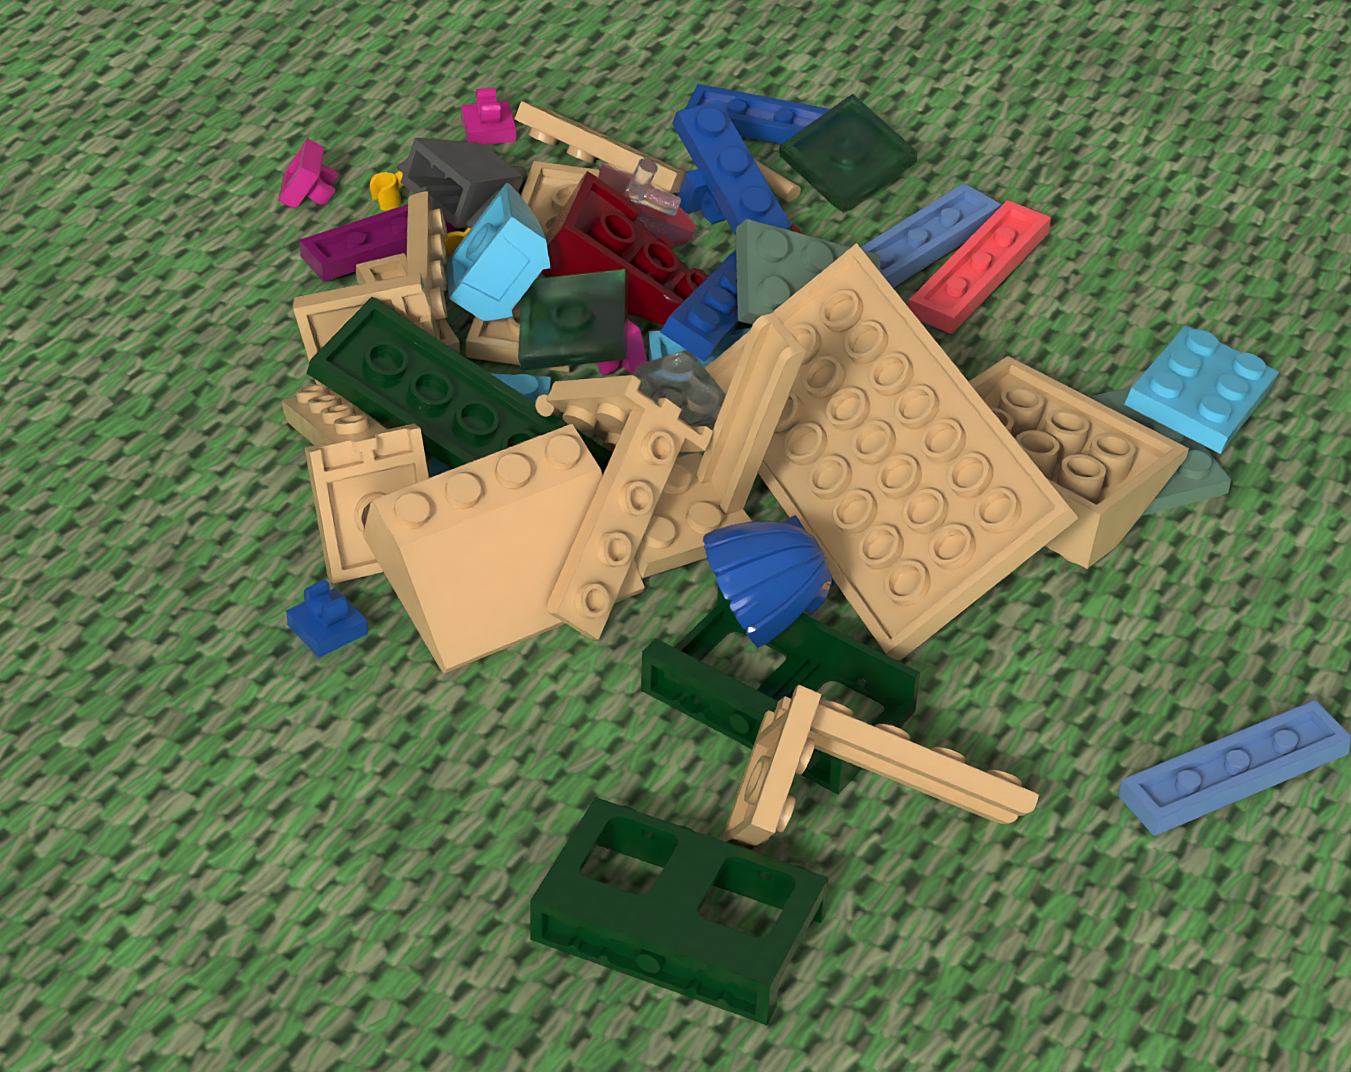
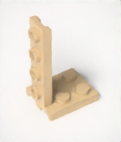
[293,191,447,390]
[634,312,806,578]
[546,375,714,640]
[282,384,429,584]
[721,685,1039,850]

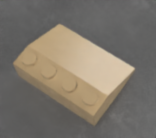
[969,356,1189,569]
[363,424,645,674]

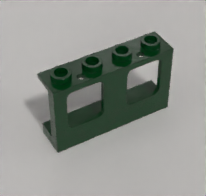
[641,585,920,795]
[530,797,828,1025]

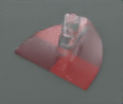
[598,158,703,245]

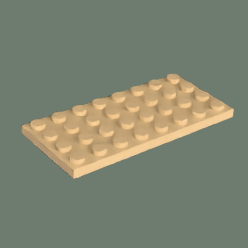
[691,243,1079,661]

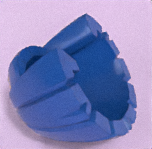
[703,521,831,648]

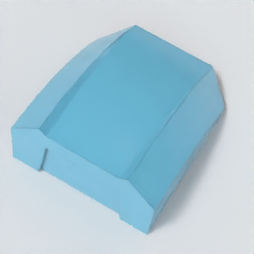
[446,183,550,322]

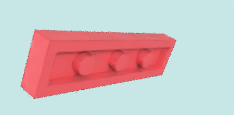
[908,200,1051,334]

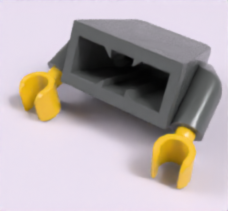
[370,138,527,260]

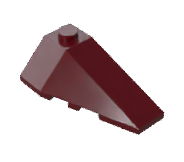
[541,171,742,329]

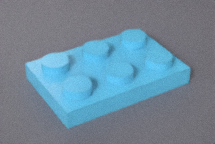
[1124,325,1279,454]

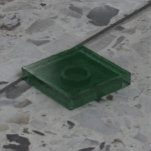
[779,94,917,214]
[518,269,629,371]

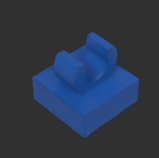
[676,169,726,225]
[286,579,368,658]

